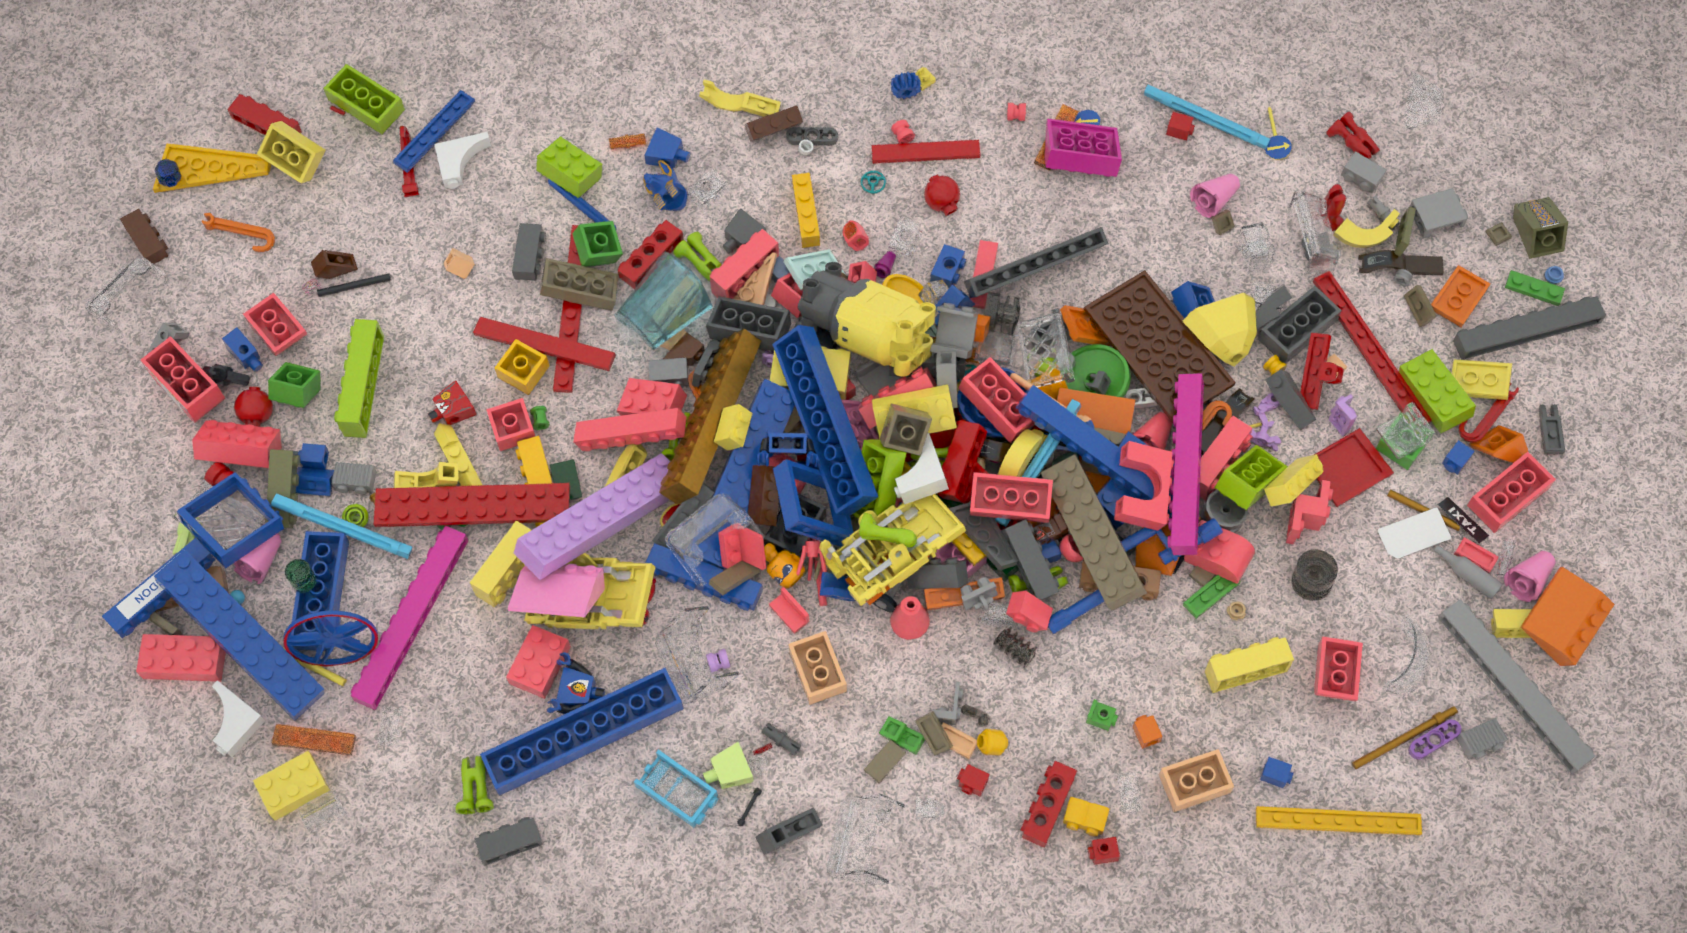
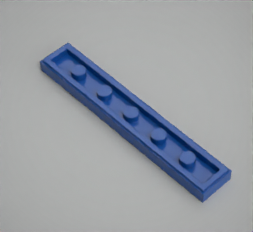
[393,90,475,173]

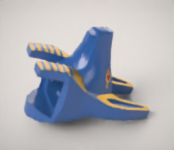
[643,160,687,211]

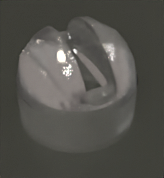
[1133,412,1148,428]

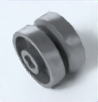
[1200,490,1248,533]

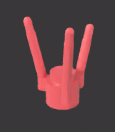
[796,541,827,581]

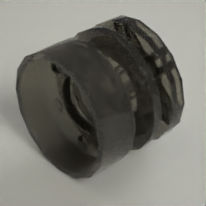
[983,292,1021,336]
[1291,549,1338,601]

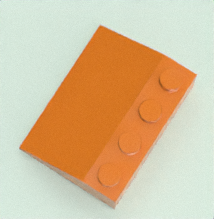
[1521,567,1615,666]

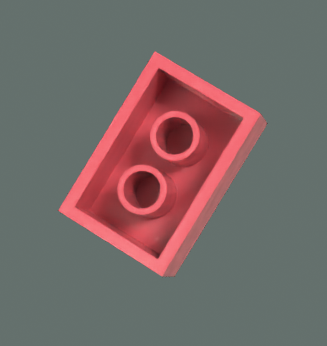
[617,378,687,416]
[506,625,571,699]

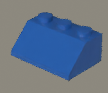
[1171,281,1215,319]

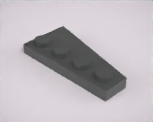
[949,502,1018,571]

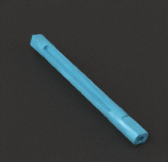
[1144,84,1270,149]
[995,399,1082,527]
[271,494,412,559]

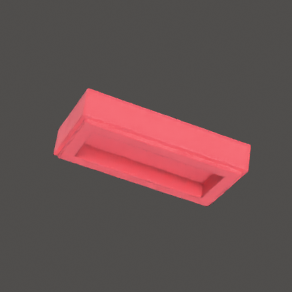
[1454,537,1499,573]

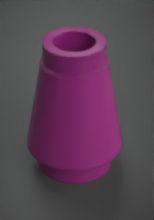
[874,251,896,278]

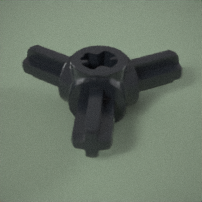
[201,364,250,386]

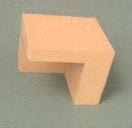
[444,248,475,279]

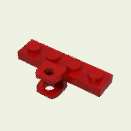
[1300,333,1344,410]

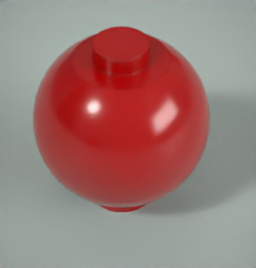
[924,174,960,216]
[234,387,273,427]

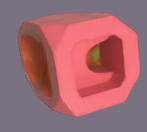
[843,220,869,251]

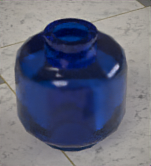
[154,159,182,187]

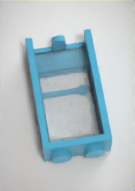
[634,749,718,828]

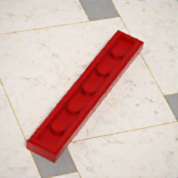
[871,140,980,164]

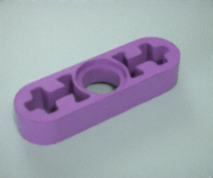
[1408,720,1462,759]

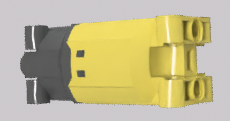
[798,262,936,377]

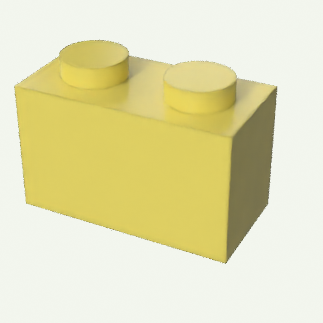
[714,404,752,451]

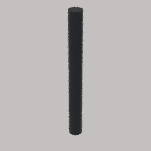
[317,273,391,297]

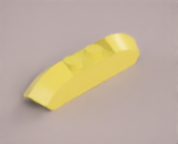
[434,423,482,486]
[605,444,647,486]

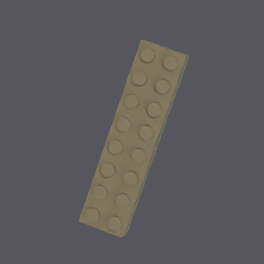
[1040,454,1147,611]

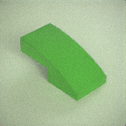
[879,716,925,755]

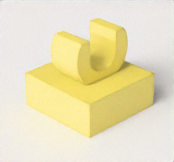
[915,67,936,91]

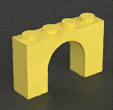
[770,347,851,400]

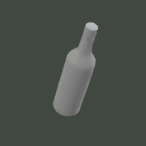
[1434,545,1503,600]

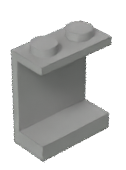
[1409,188,1468,239]
[930,303,979,359]

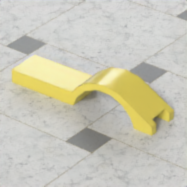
[699,79,781,117]

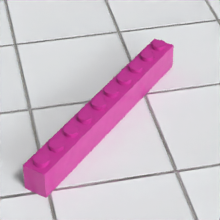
[1168,373,1204,555]
[351,525,469,710]

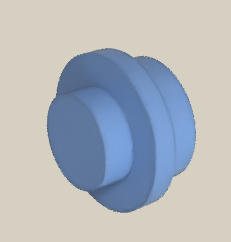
[1544,266,1564,284]

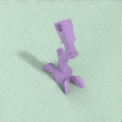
[1251,393,1281,451]

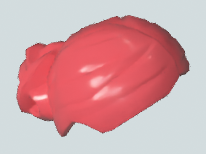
[1060,535,1083,562]

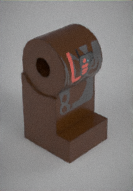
[1033,513,1069,546]

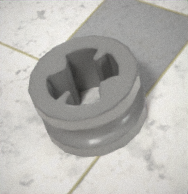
[1393,269,1413,287]

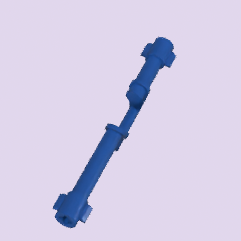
[1048,518,1223,634]

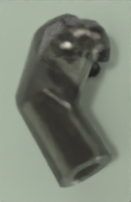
[961,704,990,726]

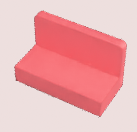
[769,587,810,634]

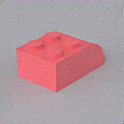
[243,293,307,356]
[1184,519,1255,584]
[1314,637,1363,702]

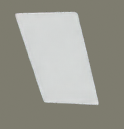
[1377,508,1451,558]

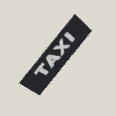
[1437,497,1489,544]

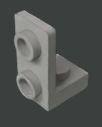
[147,323,190,354]
[933,681,963,725]

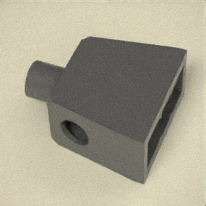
[722,208,767,253]

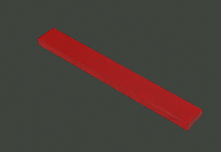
[473,317,616,371]

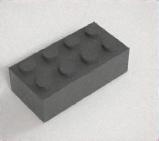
[1258,286,1342,364]
[706,296,792,352]

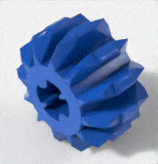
[891,71,921,99]

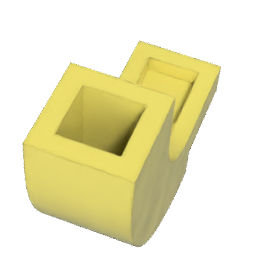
[1333,209,1400,248]
[998,429,1047,477]
[394,462,459,488]

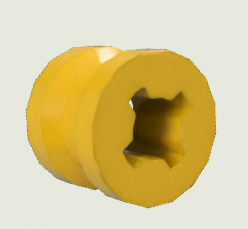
[1263,355,1287,376]

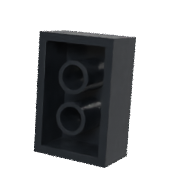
[764,494,826,558]

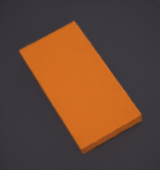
[1057,387,1135,434]

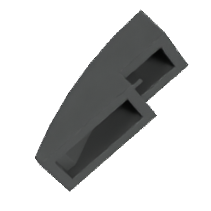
[1256,284,1292,329]

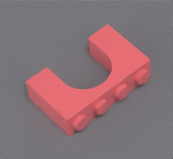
[1114,441,1174,531]

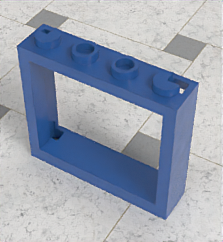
[773,459,854,547]
[177,472,284,569]

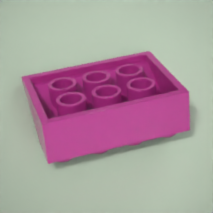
[1045,118,1122,177]

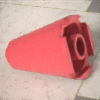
[1133,412,1173,450]
[890,596,930,640]

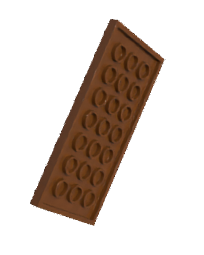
[1084,270,1236,423]

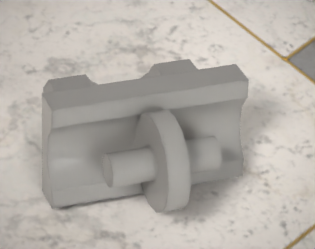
[960,577,998,612]

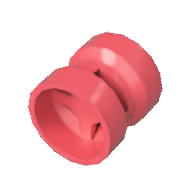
[1007,102,1026,121]
[891,119,915,144]

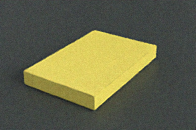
[1452,360,1512,400]

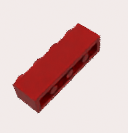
[227,94,302,135]
[936,420,987,503]

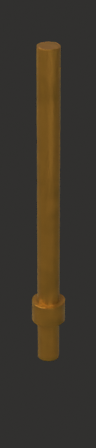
[1351,706,1458,770]

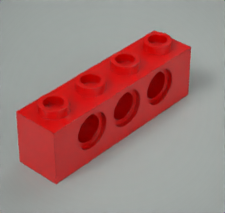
[618,220,684,290]
[1020,761,1078,848]

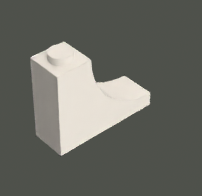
[434,132,491,189]
[894,433,949,505]
[212,680,265,757]

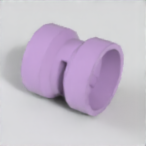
[706,648,730,673]

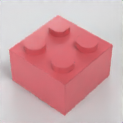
[486,398,535,451]

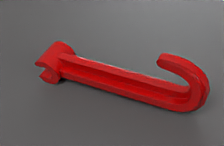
[399,126,419,197]
[1458,383,1519,443]

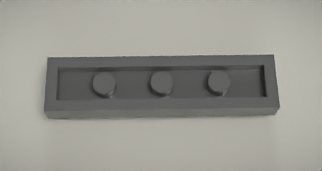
[652,482,715,549]

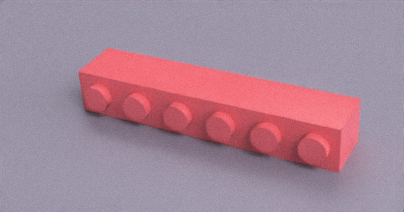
[573,408,687,451]

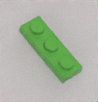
[1505,270,1565,306]
[1183,575,1241,619]

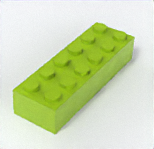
[334,319,384,438]

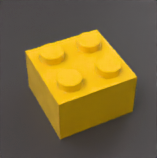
[494,339,550,395]

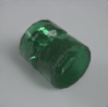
[285,559,317,593]

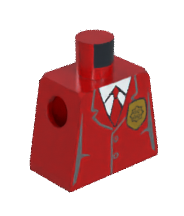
[428,380,477,425]

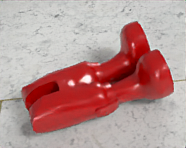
[1326,111,1380,159]
[1318,184,1347,231]

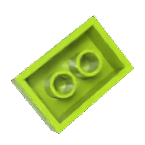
[536,136,602,198]

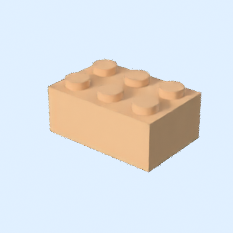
[788,631,847,705]
[1159,749,1234,812]

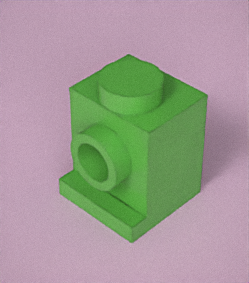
[1086,699,1118,731]

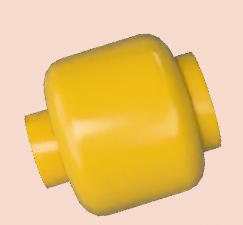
[977,729,1008,756]

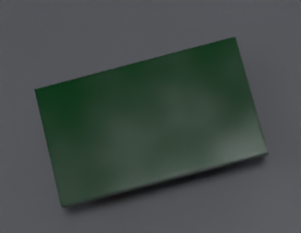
[550,459,582,500]

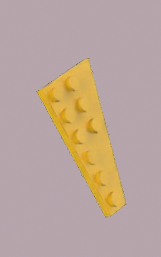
[153,143,272,193]

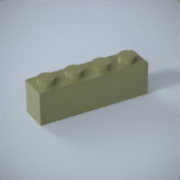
[265,449,300,528]

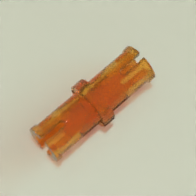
[609,133,646,149]

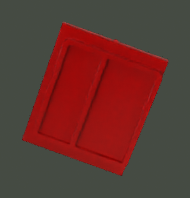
[1314,428,1394,507]

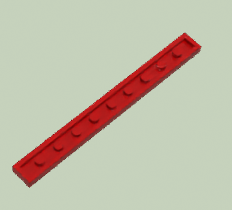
[553,225,582,393]
[1313,271,1432,426]

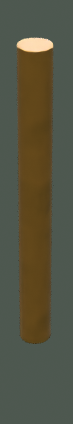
[1387,489,1461,531]

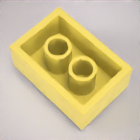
[257,121,326,184]
[253,751,330,821]

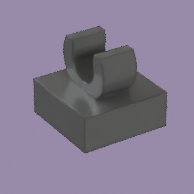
[1086,370,1111,395]

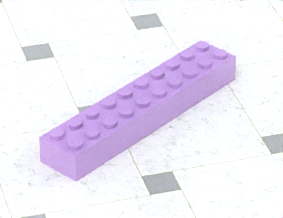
[514,453,670,580]

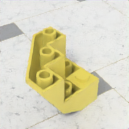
[1183,293,1257,367]

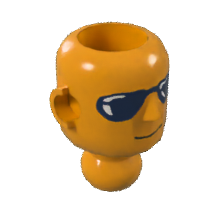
[764,543,805,589]

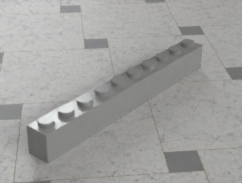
[1438,599,1595,775]

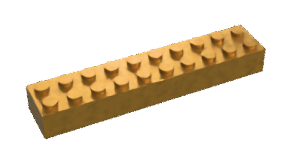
[659,329,761,504]

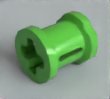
[530,406,550,430]

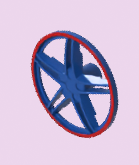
[283,610,378,667]

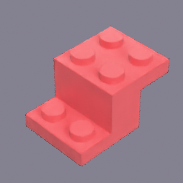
[1286,480,1333,544]

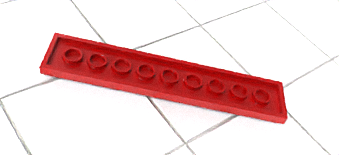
[373,483,570,527]

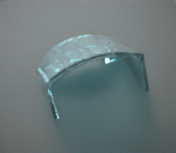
[615,252,713,350]

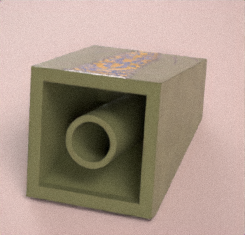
[1513,197,1568,259]

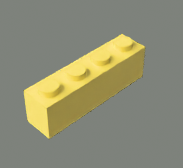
[1264,454,1324,507]

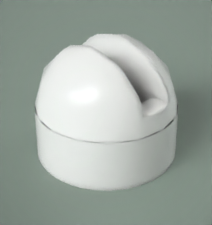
[798,140,813,156]

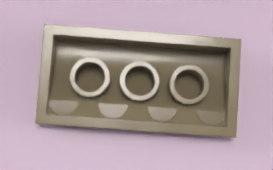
[540,258,618,311]

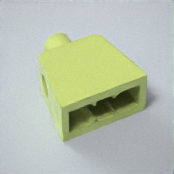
[703,742,754,789]

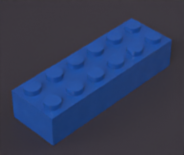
[291,531,349,652]

